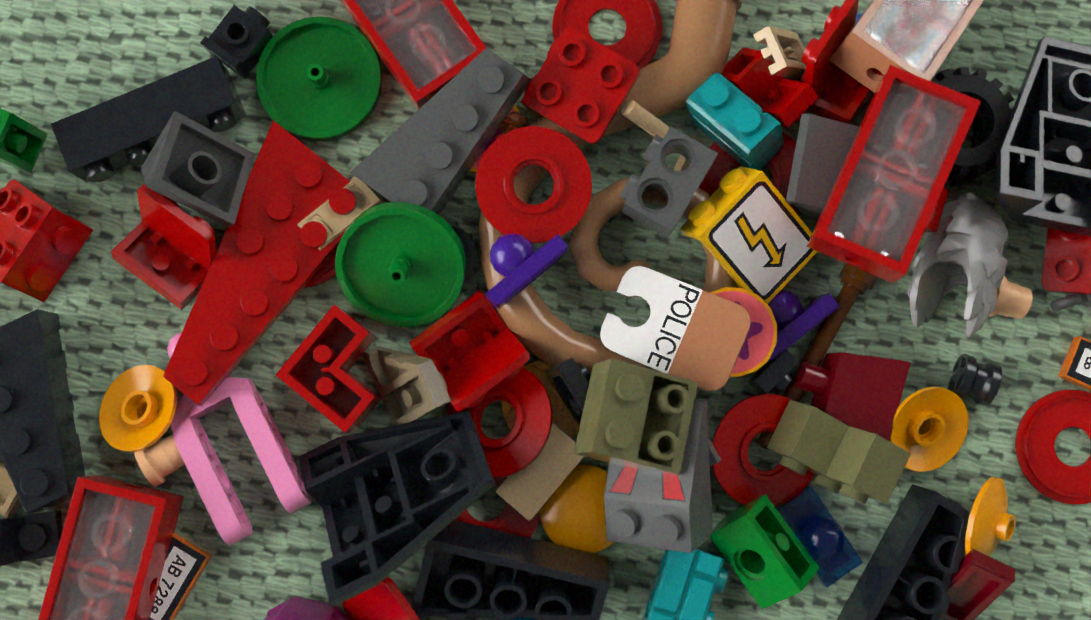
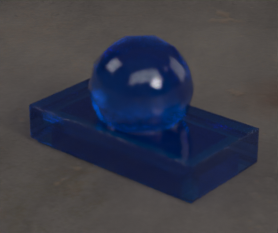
[777,487,863,587]

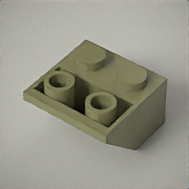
[574,358,698,475]

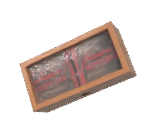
[829,0,984,93]

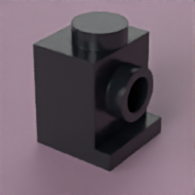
[200,5,273,79]

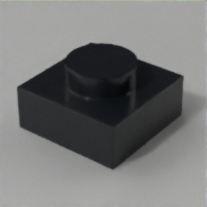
[747,349,799,394]

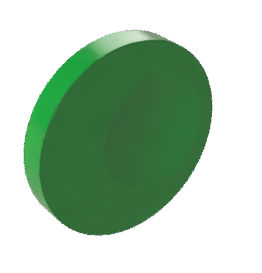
[256,17,382,141]
[335,202,466,327]

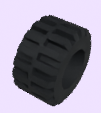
[931,67,1014,187]

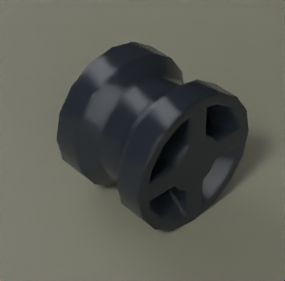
[948,354,1002,406]

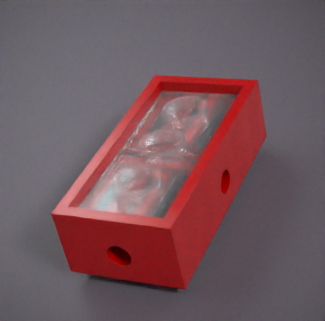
[340,0,486,110]
[807,65,981,283]
[38,475,184,620]

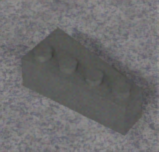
[350,48,532,215]

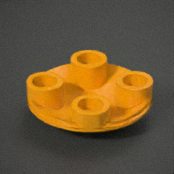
[539,465,614,553]

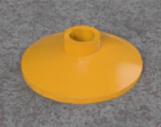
[99,365,177,452]
[889,387,969,472]
[965,476,1016,556]

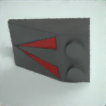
[604,400,713,553]

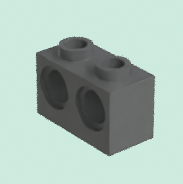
[620,126,718,239]

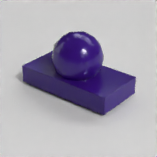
[486,233,568,309]
[767,289,839,361]

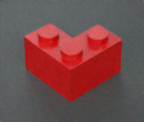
[275,304,382,433]

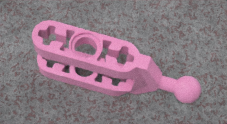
[167,333,312,546]

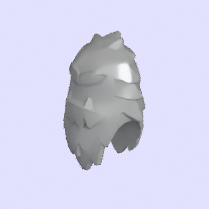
[907,192,1009,338]

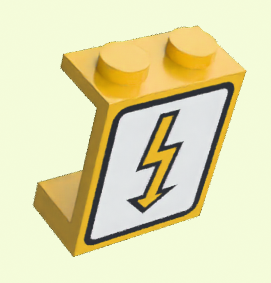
[680,166,818,304]

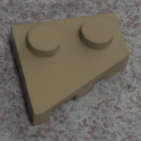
[362,346,451,426]

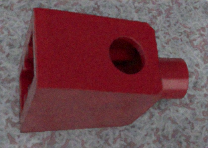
[794,352,911,441]

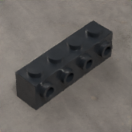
[51,56,247,183]

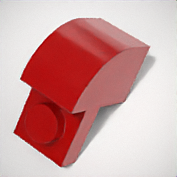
[721,47,818,128]

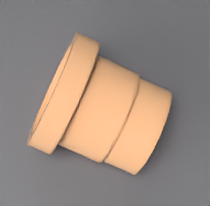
[989,276,1033,319]
[134,434,185,487]

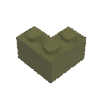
[767,400,911,505]

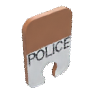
[600,266,751,391]

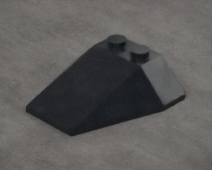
[995,36,1091,236]
[299,410,496,607]

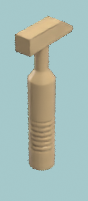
[621,99,703,171]

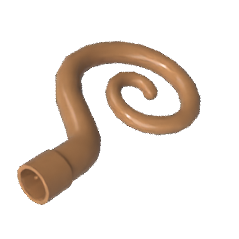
[478,0,742,376]

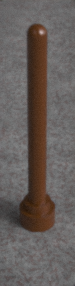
[759,263,878,449]

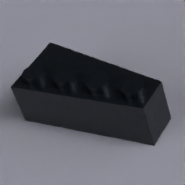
[0,309,85,514]
[837,484,971,620]
[411,520,610,620]

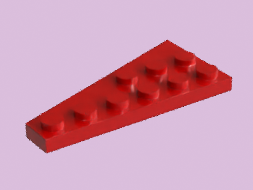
[163,120,356,406]

